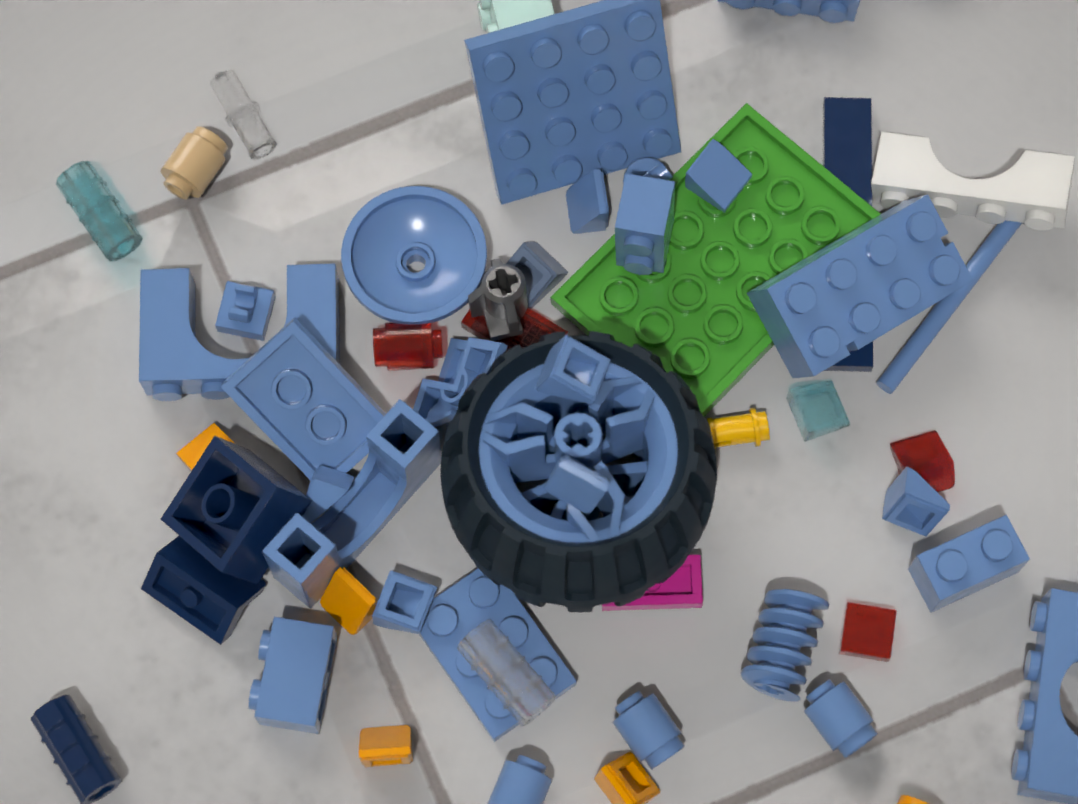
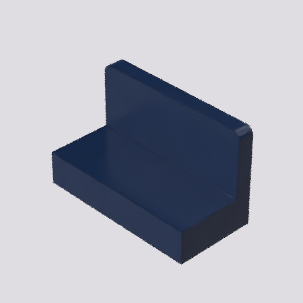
[141,536,266,645]

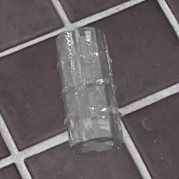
[457,619,556,727]

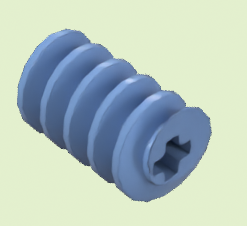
[741,589,829,702]

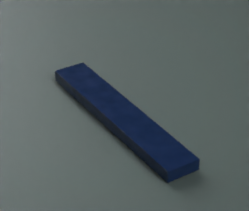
[823,97,873,372]

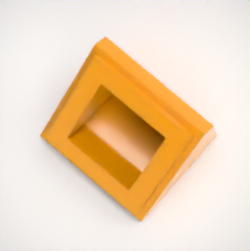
[594,752,661,804]

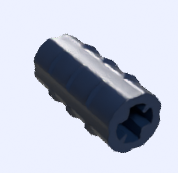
[30,695,122,804]

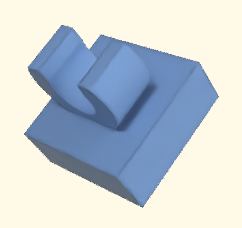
[215,281,276,341]

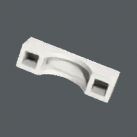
[871,132,1075,230]

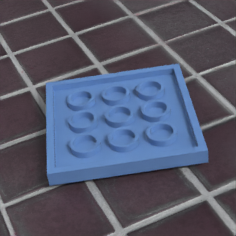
[464,0,681,205]

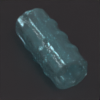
[55,161,143,262]

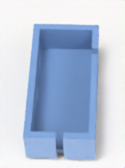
[747,194,973,379]

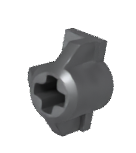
[468,258,528,341]

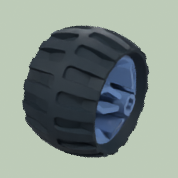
[441,331,717,613]

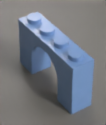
[139,263,340,401]
[262,399,441,609]
[1012,588,1078,804]

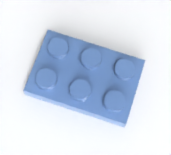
[221,317,386,481]
[419,569,577,742]

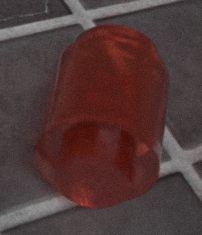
[373,322,443,371]

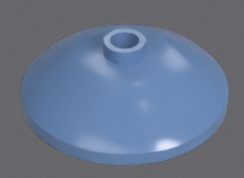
[341,186,487,325]

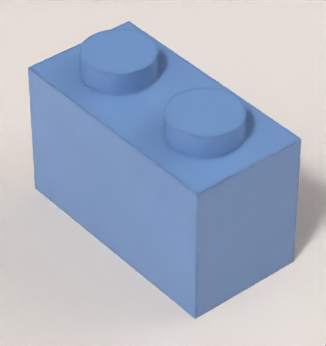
[615,173,675,275]
[908,515,1030,613]
[248,617,338,734]

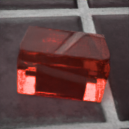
[890,430,955,492]

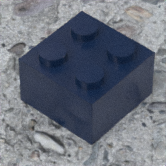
[161,436,312,584]

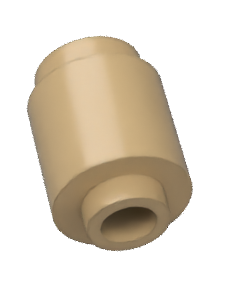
[160,126,228,199]

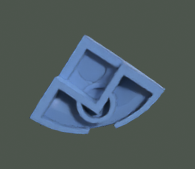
[413,337,508,427]

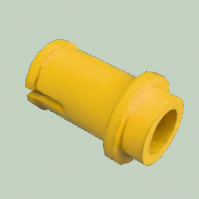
[706,408,770,449]

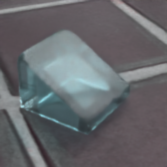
[786,380,850,442]

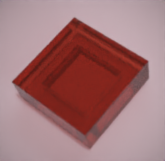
[838,602,897,662]

